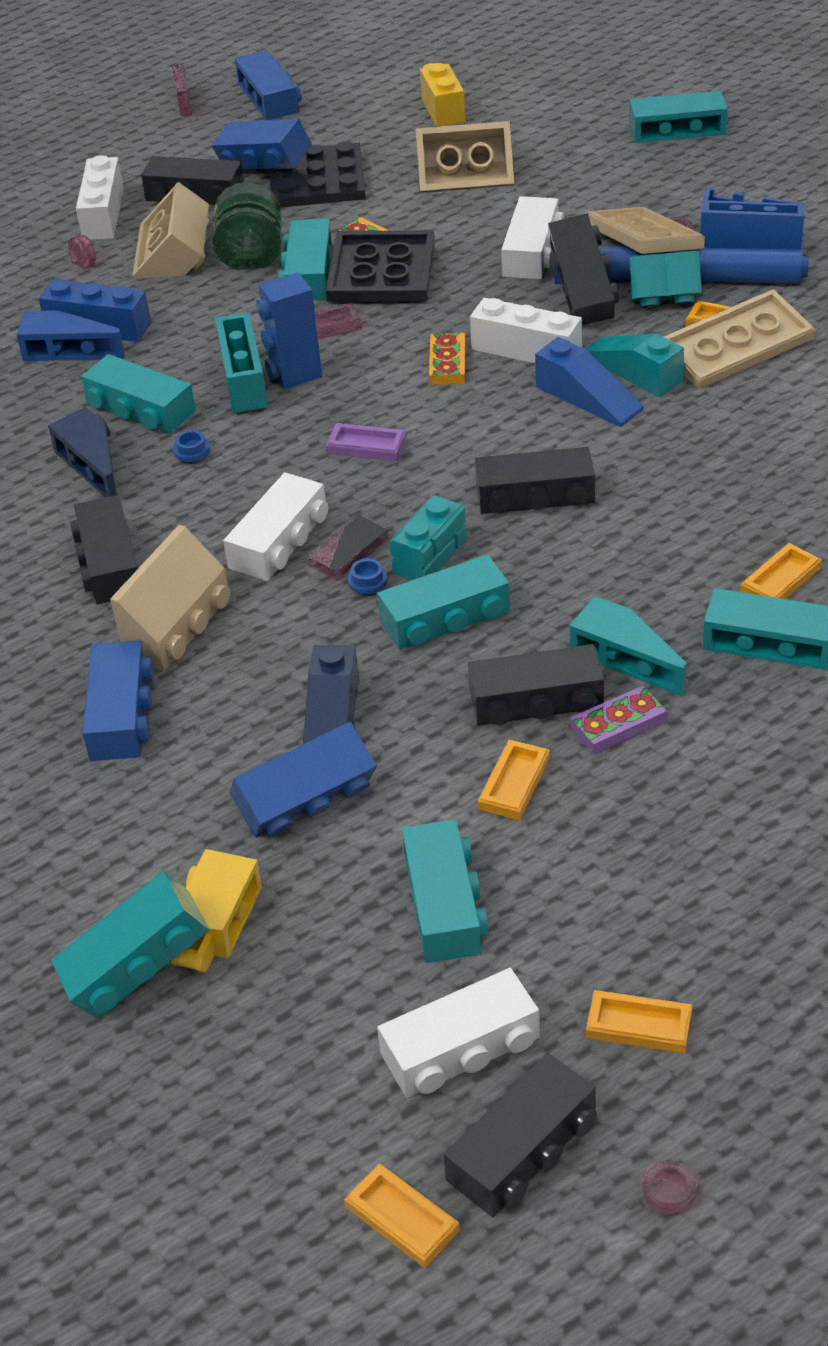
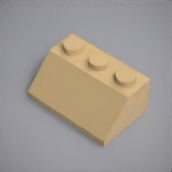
[416,121,514,192]
[132,182,209,279]
[110,525,230,671]

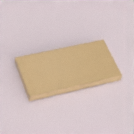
[585,207,705,254]
[664,289,816,389]

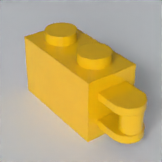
[420,63,466,127]
[171,849,262,973]

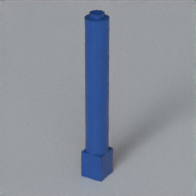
[554,246,809,284]

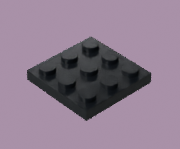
[270,142,366,208]
[326,230,435,302]

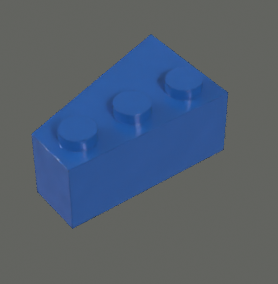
[700,187,805,249]

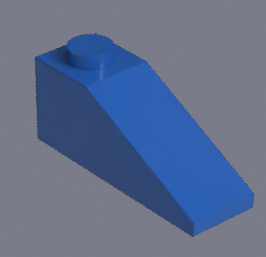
[16,310,125,361]
[535,337,643,427]

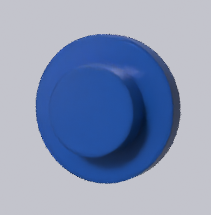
[173,430,210,462]
[347,558,387,594]

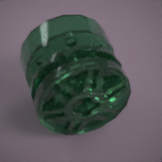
[212,182,282,270]

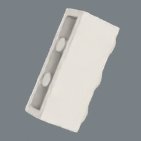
[76,156,124,240]
[501,196,564,279]
[470,298,582,363]
[223,472,328,581]
[377,967,540,1098]

